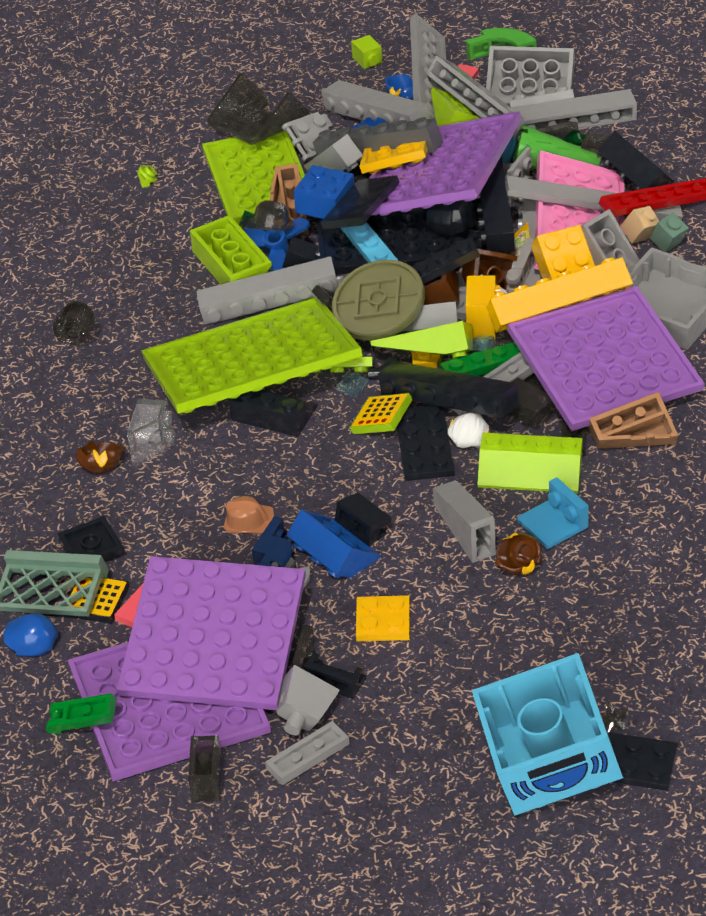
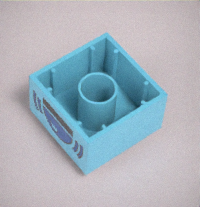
[472,653,623,816]

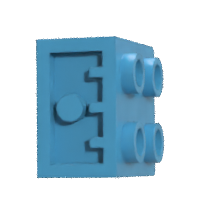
[517,477,589,549]

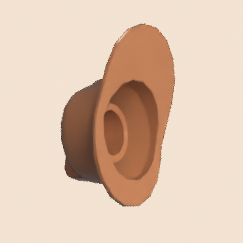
[223,496,274,534]

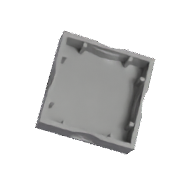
[629,247,706,350]

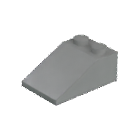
[581,209,639,274]

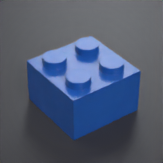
[294,165,354,219]

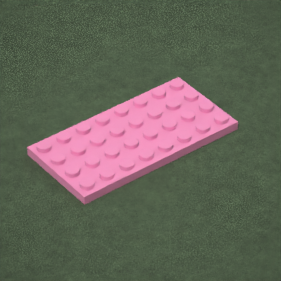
[534,150,625,270]

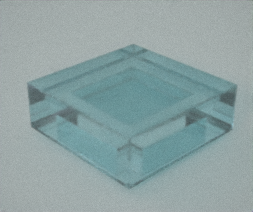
[336,372,369,398]

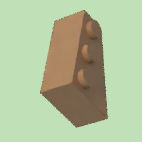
[263,163,309,237]
[588,392,678,449]

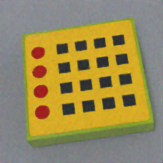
[350,393,413,434]

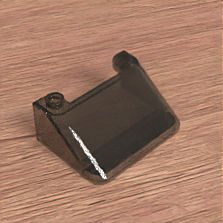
[207,73,309,145]

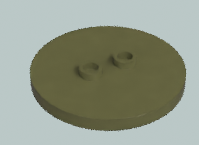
[332,260,425,341]

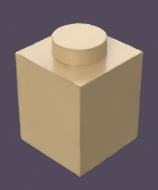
[620,206,659,244]

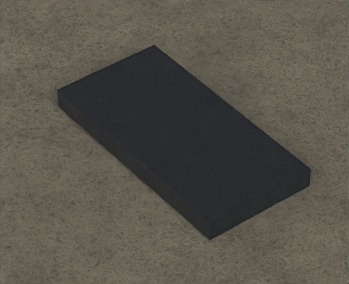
[321,175,400,229]

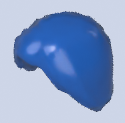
[3,613,58,657]

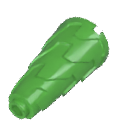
[513,125,601,170]

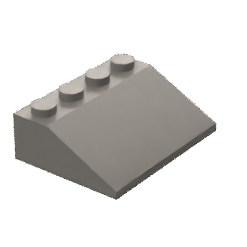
[486,46,575,105]

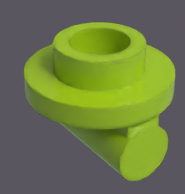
[137,165,157,188]

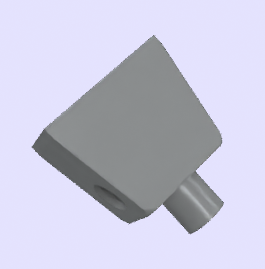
[276,665,339,735]

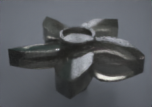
[600,701,628,732]

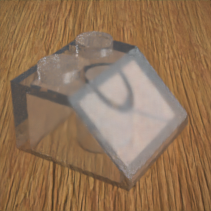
[127,399,175,467]

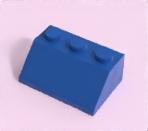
[286,509,381,579]

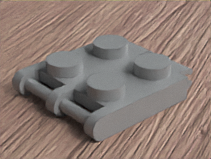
[282,112,336,162]

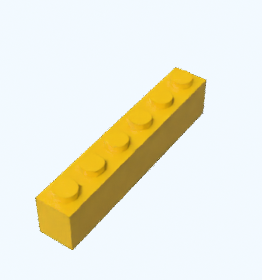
[487,257,633,332]

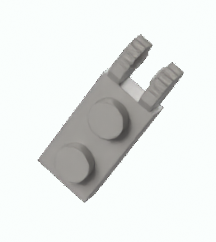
[506,238,535,294]

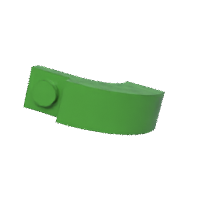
[466,28,537,60]

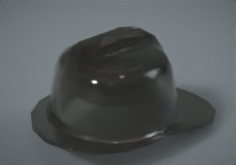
[241,200,294,231]

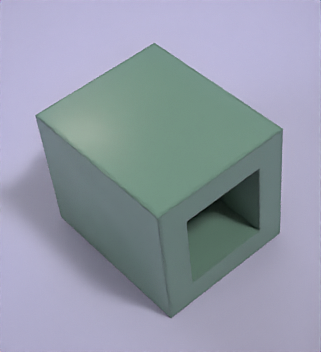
[650,212,689,252]

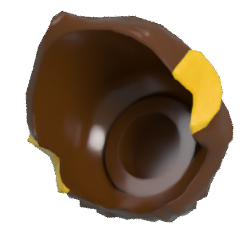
[75,440,125,474]
[495,532,542,575]

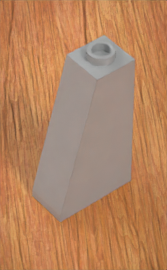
[393,301,457,336]
[433,480,496,563]

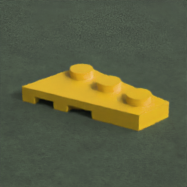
[359,141,428,174]

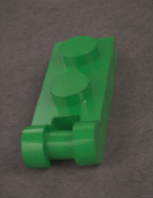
[46,693,117,734]

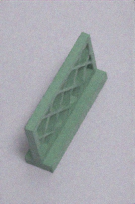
[0,550,109,616]

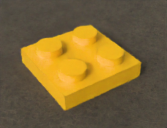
[356,595,410,641]

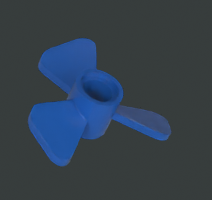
[244,217,310,272]

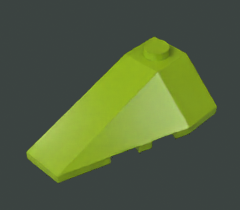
[370,321,473,359]

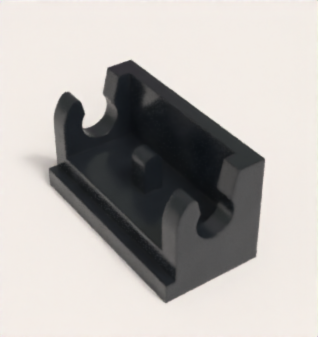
[335,492,392,546]
[303,652,366,699]

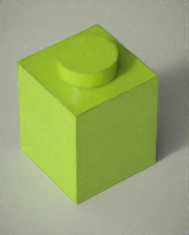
[351,35,382,69]

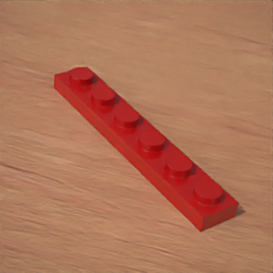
[599,178,706,217]

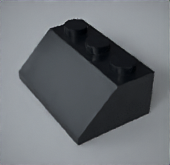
[598,131,674,190]
[229,390,318,437]

